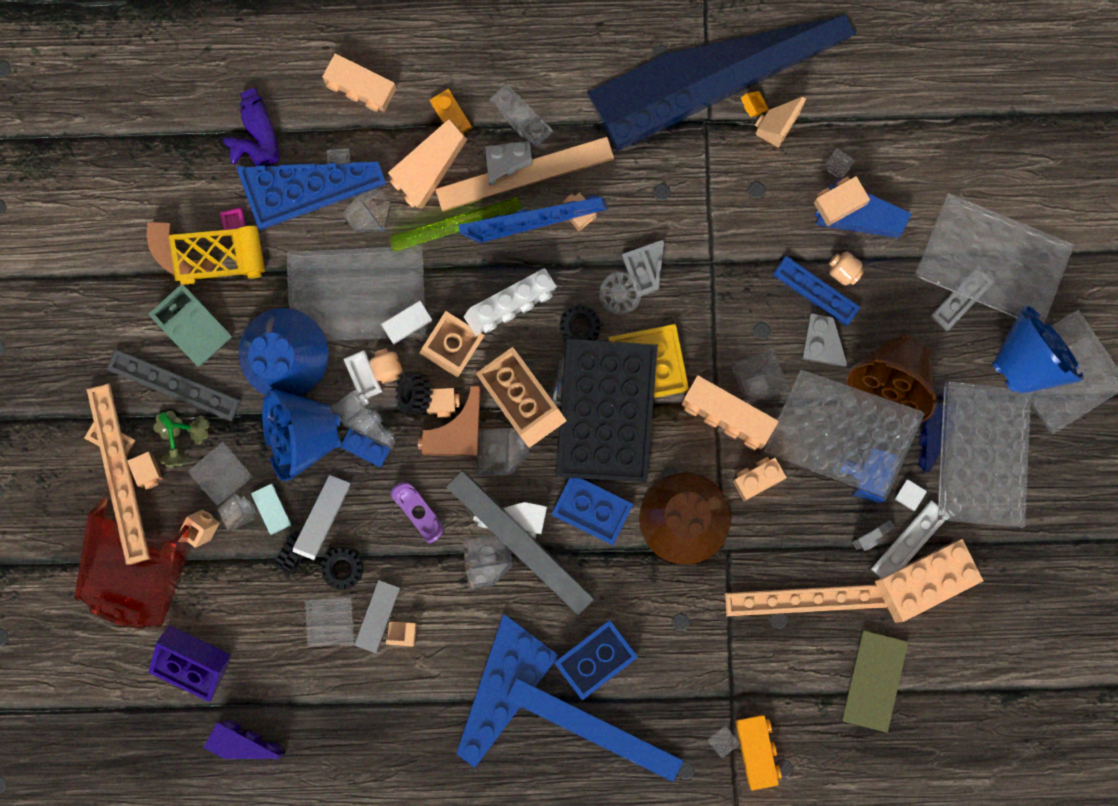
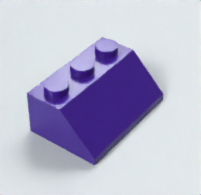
[148,625,231,702]

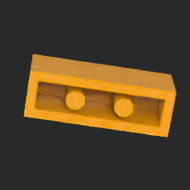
[735,715,782,791]

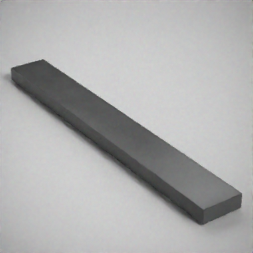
[446,470,595,615]

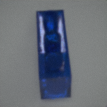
[919,404,955,474]

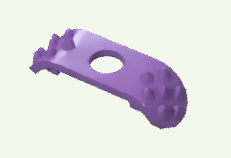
[391,482,444,543]

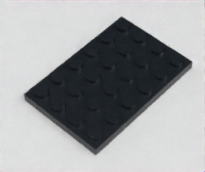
[555,338,658,482]

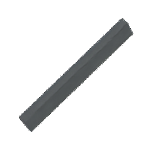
[106,349,241,422]

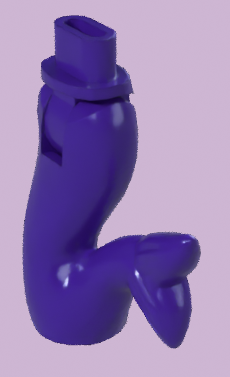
[222,88,279,167]

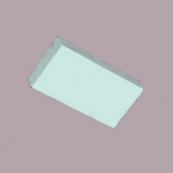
[251,484,292,535]

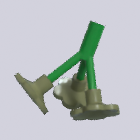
[154,411,209,468]

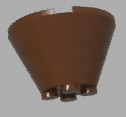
[846,334,937,424]
[639,473,731,564]

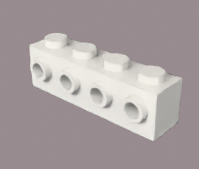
[464,268,557,336]

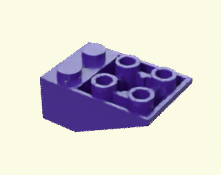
[203,719,286,759]

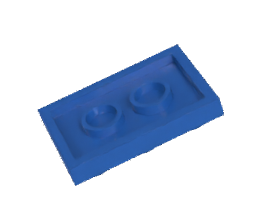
[551,478,633,546]

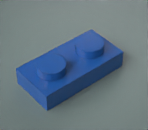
[340,427,392,468]

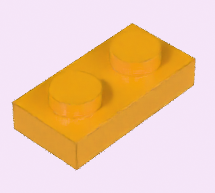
[429,89,472,133]

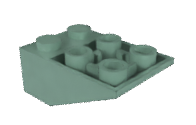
[148,285,232,367]

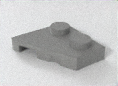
[485,141,533,185]
[622,240,664,298]
[802,314,847,367]
[852,520,895,551]

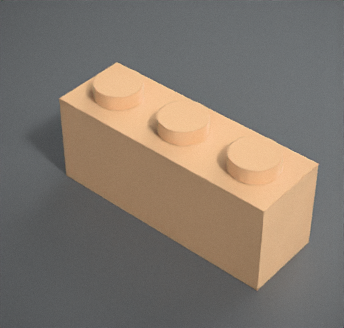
[322,54,396,112]

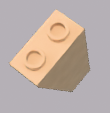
[388,119,467,209]

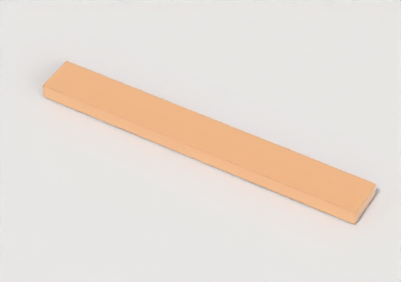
[435,137,614,212]
[87,383,150,565]
[725,585,887,616]

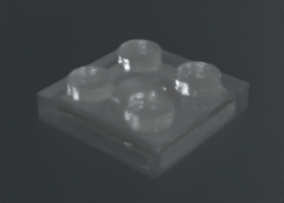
[188,442,253,507]
[305,597,355,647]

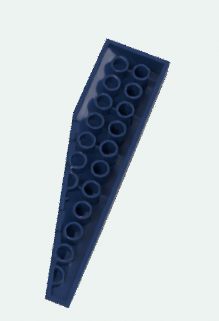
[587,14,856,152]

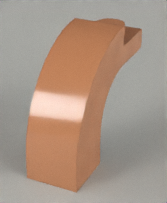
[147,222,217,276]

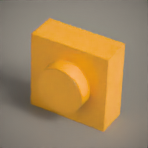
[741,91,769,118]

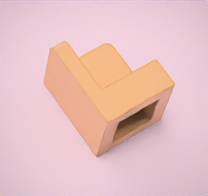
[386,621,417,647]

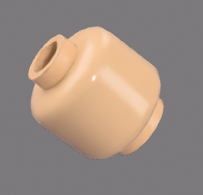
[829,252,864,285]
[369,348,402,384]

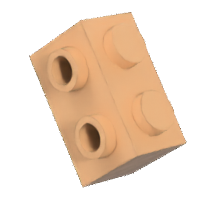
[814,176,870,226]
[733,457,786,501]

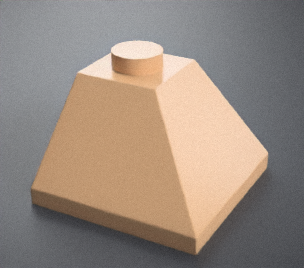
[755,97,806,148]

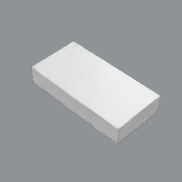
[381,301,432,345]
[344,350,382,401]

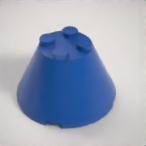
[992,305,1084,394]
[238,308,329,396]
[262,389,340,481]

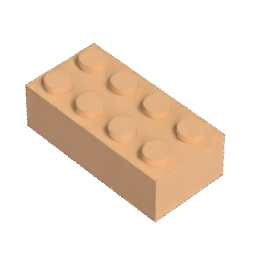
[476,347,567,448]
[682,376,779,450]
[875,539,983,623]

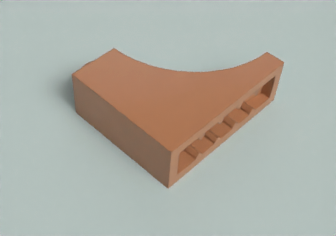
[418,386,481,457]

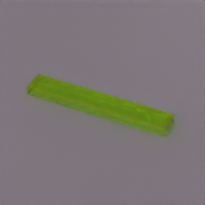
[389,196,522,252]

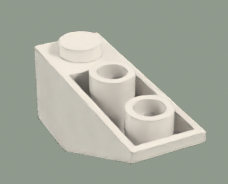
[473,502,547,538]

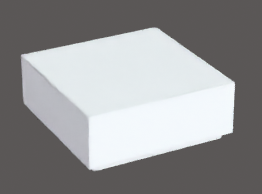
[895,479,927,511]

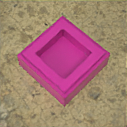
[220,207,247,230]

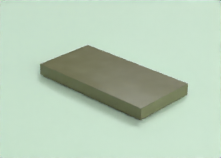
[841,631,908,733]

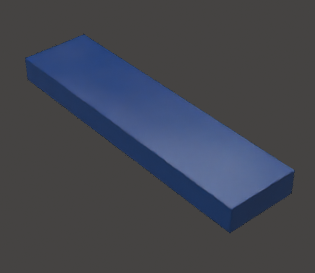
[773,256,861,326]

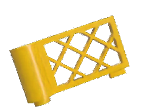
[168,226,265,285]

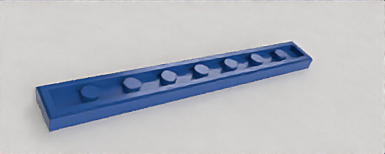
[506,678,683,782]

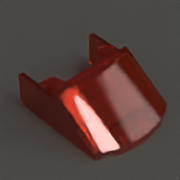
[74,497,190,629]

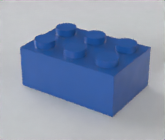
[554,620,638,700]

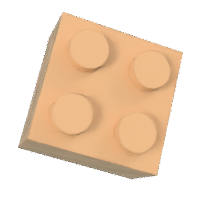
[419,311,485,378]

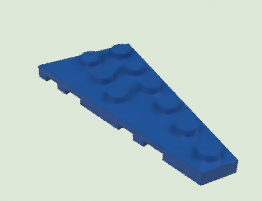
[236,162,386,230]
[458,195,608,243]
[456,614,559,768]

